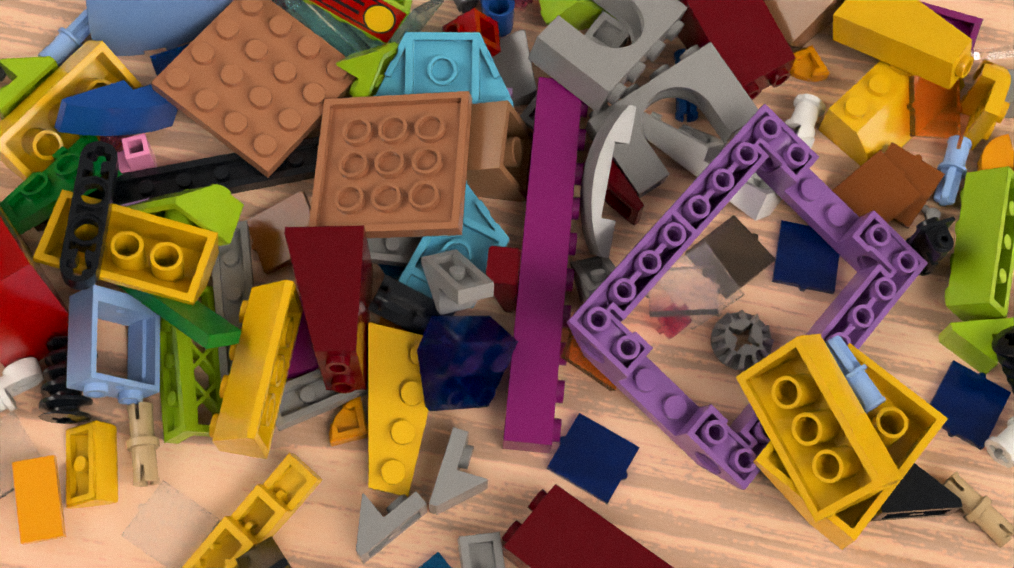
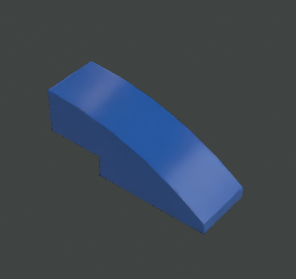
[54,80,178,136]

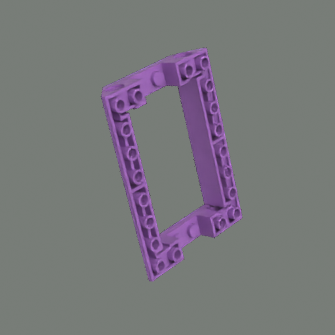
[567,104,928,490]

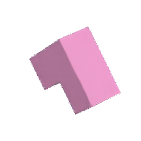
[117,133,157,174]

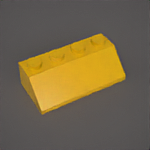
[0,40,143,181]
[818,60,965,166]
[33,189,219,305]
[209,280,303,459]
[736,334,904,523]

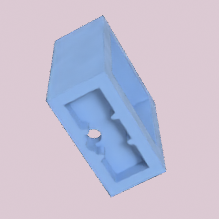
[66,285,160,405]

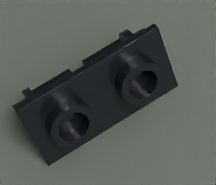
[905,216,956,276]
[368,275,455,340]

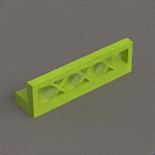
[160,286,223,444]

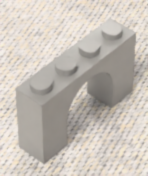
[527,0,688,113]
[585,42,758,198]

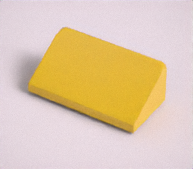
[66,420,118,509]

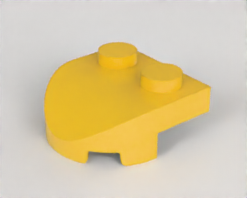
[956,60,1011,151]

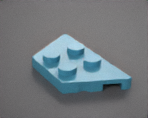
[374,32,514,108]
[398,180,509,309]

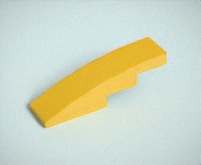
[182,453,323,568]

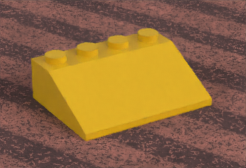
[753,343,948,550]

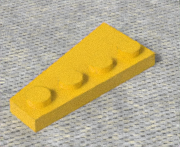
[368,322,445,497]

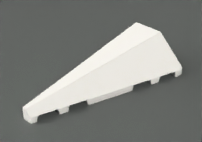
[618,100,782,221]

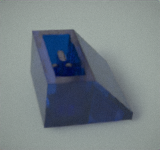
[417,316,518,411]

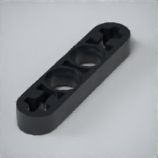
[60,141,119,290]

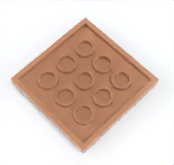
[151,0,357,178]
[308,91,472,238]

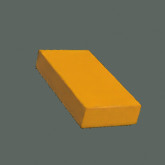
[12,455,66,545]

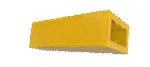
[833,0,974,90]

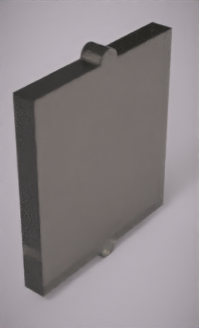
[685,215,776,300]

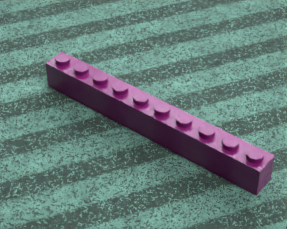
[502,77,588,454]

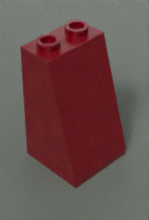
[677,0,796,100]
[284,225,373,393]
[502,484,674,568]

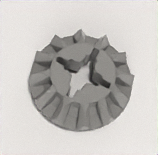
[711,309,774,371]

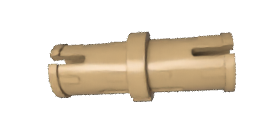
[126,402,160,487]
[942,472,1014,548]

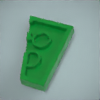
[0,135,122,235]

